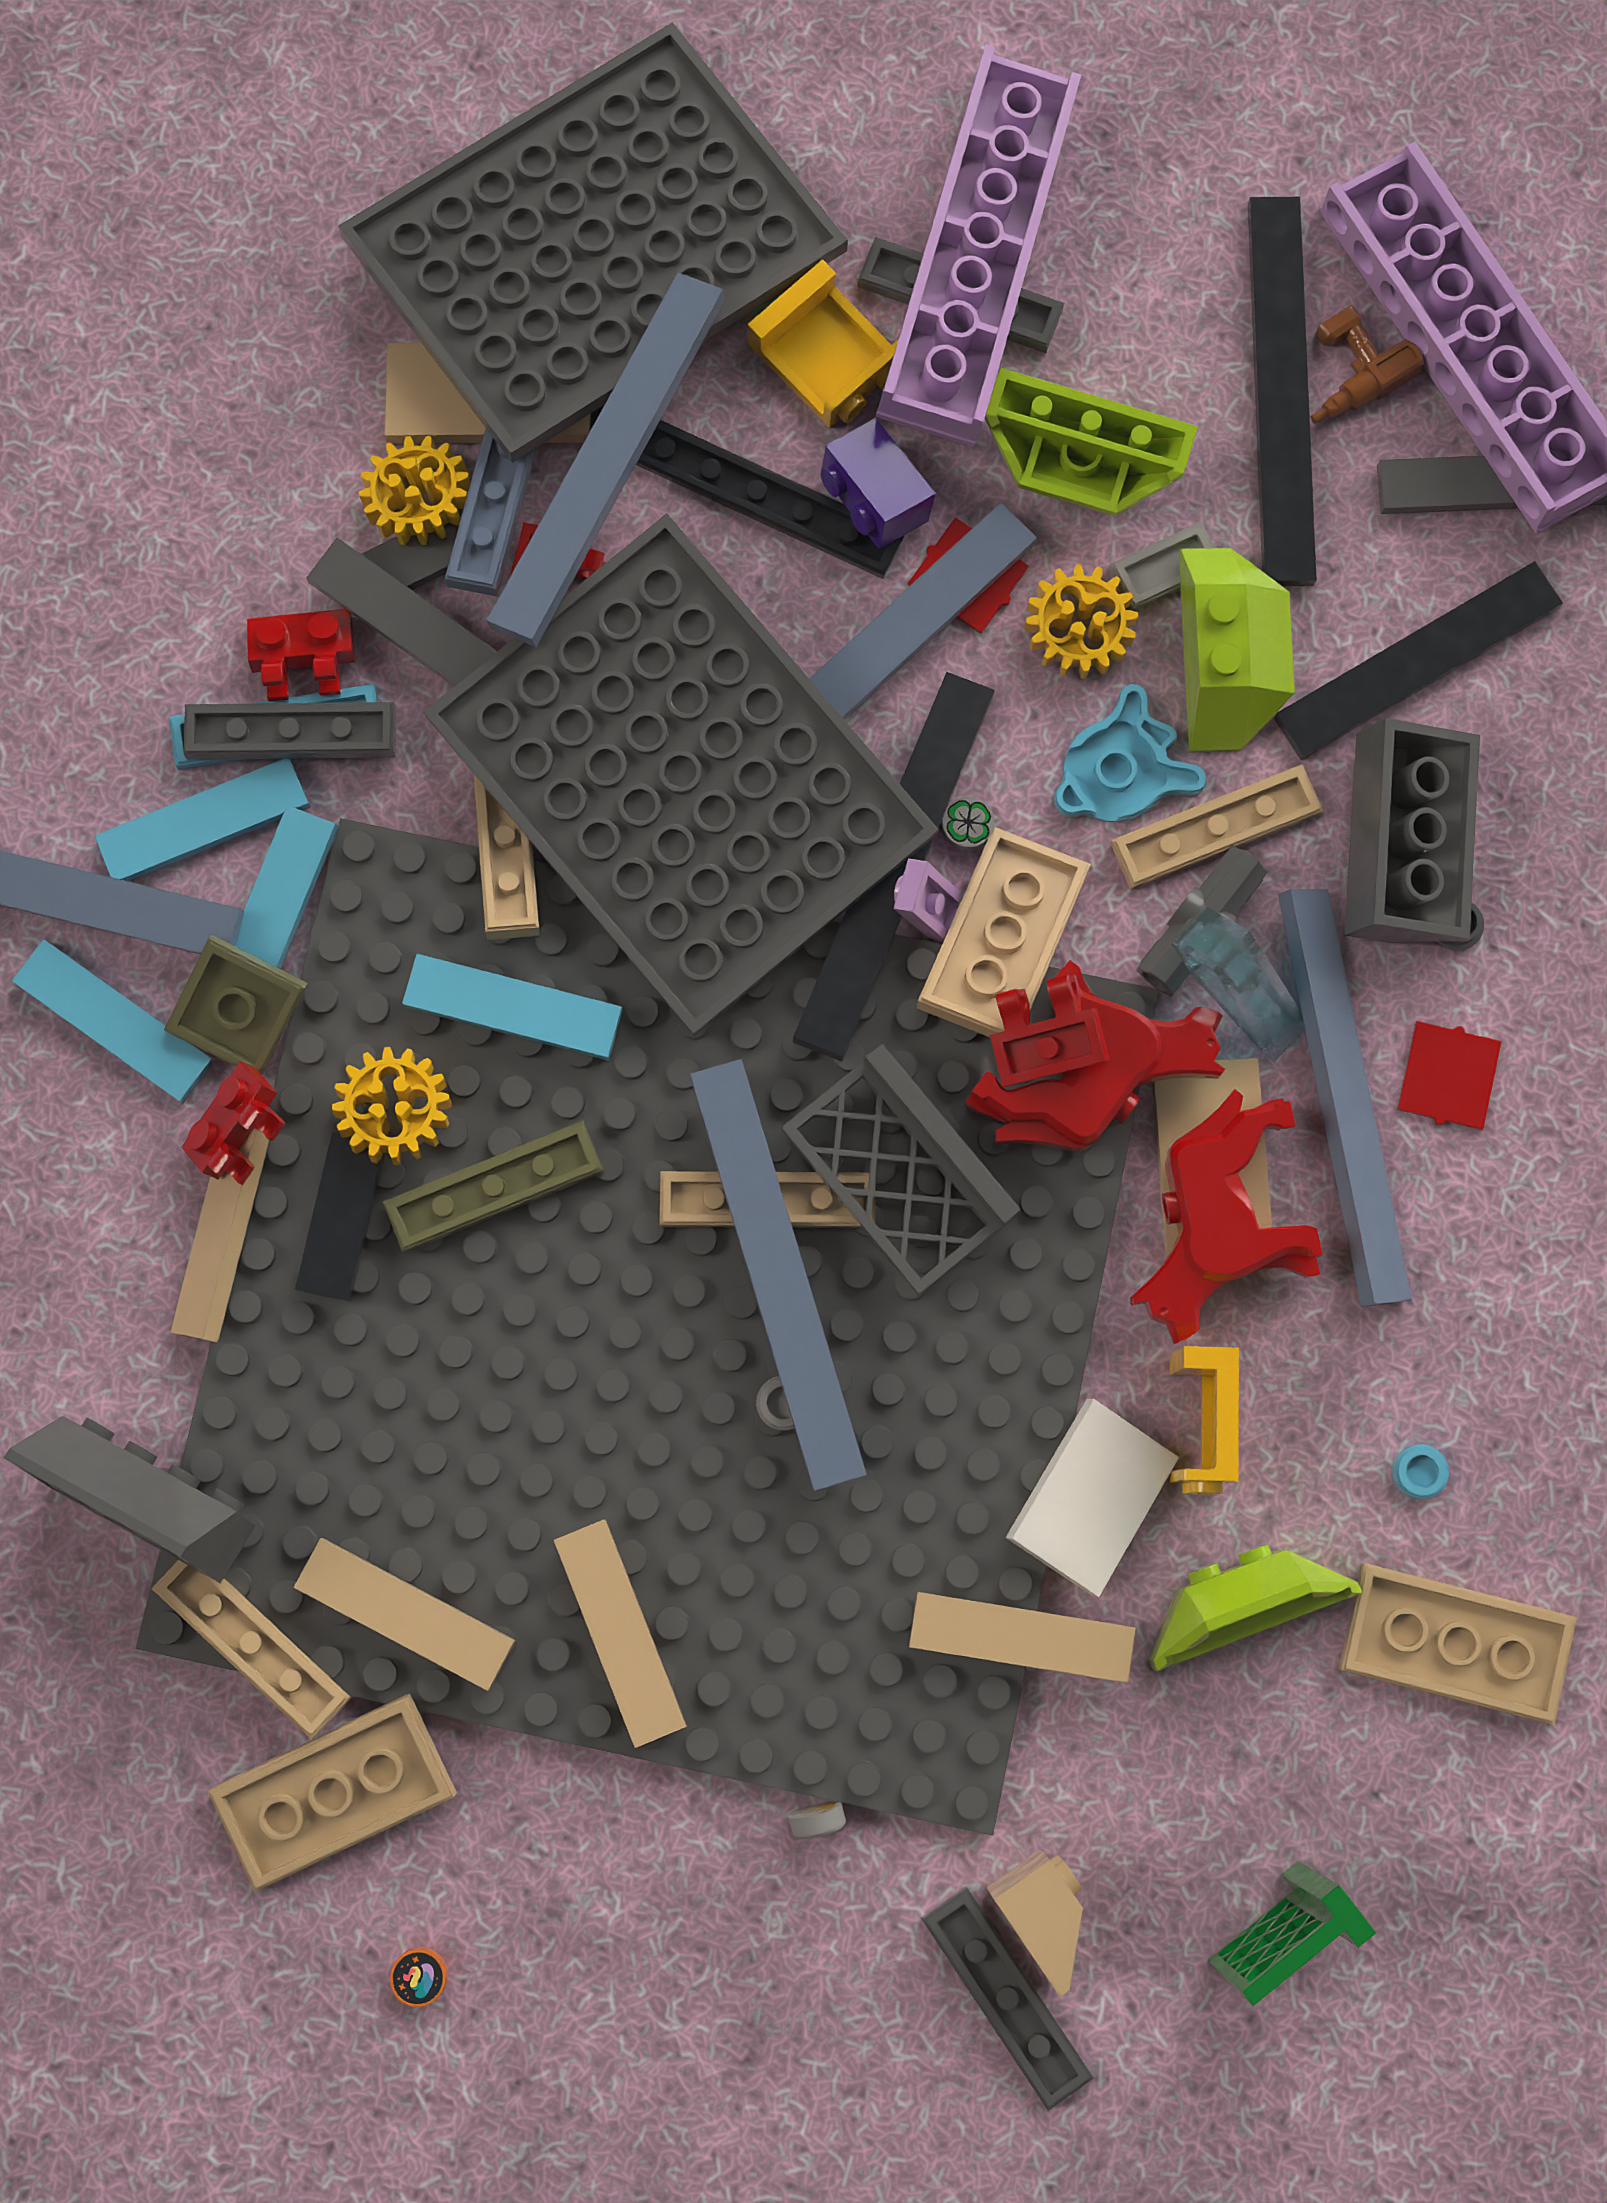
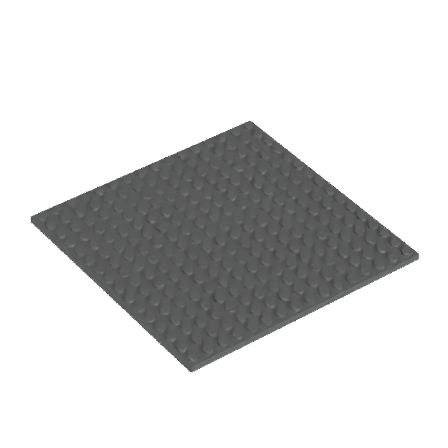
[135,818,1159,1836]

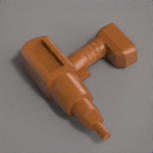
[1310,305,1424,423]

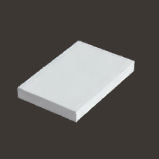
[1006,1399,1179,1597]

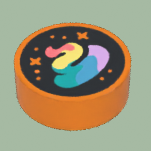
[390,1947,448,2007]

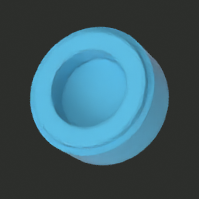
[1392,1444,1449,1499]

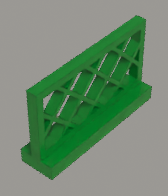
[1208,1861,1376,2006]

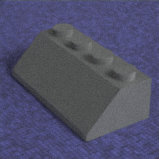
[1344,718,1480,943]
[4,1416,256,1584]

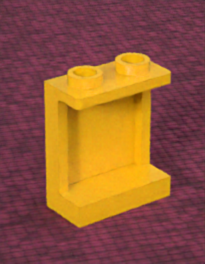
[747,259,898,428]
[1169,1346,1239,1495]

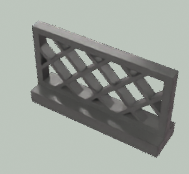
[781,1044,1021,1296]

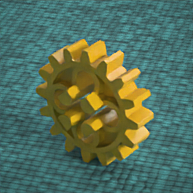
[358,436,471,545]
[1024,564,1138,679]
[332,1047,452,1165]

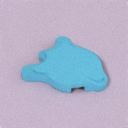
[1054,684,1206,822]

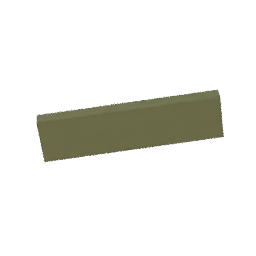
[383,1121,604,1253]

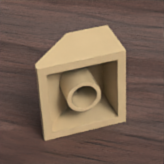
[987,1849,1083,1997]

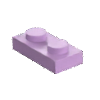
[893,858,964,944]

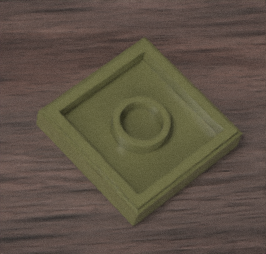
[164,935,308,1075]

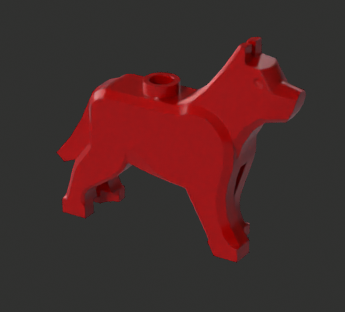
[964,960,1225,1152]
[1130,1089,1323,1344]

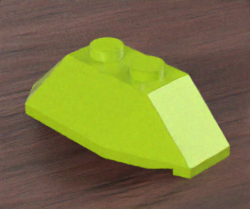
[985,367,1198,517]
[1179,548,1295,753]
[1147,1544,1362,1671]

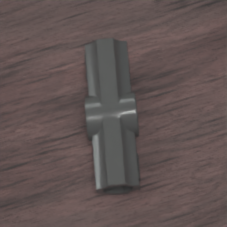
[1136,845,1268,997]

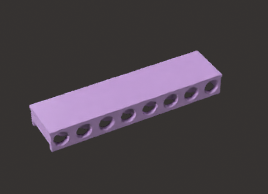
[876,44,1081,447]
[1319,141,1607,534]

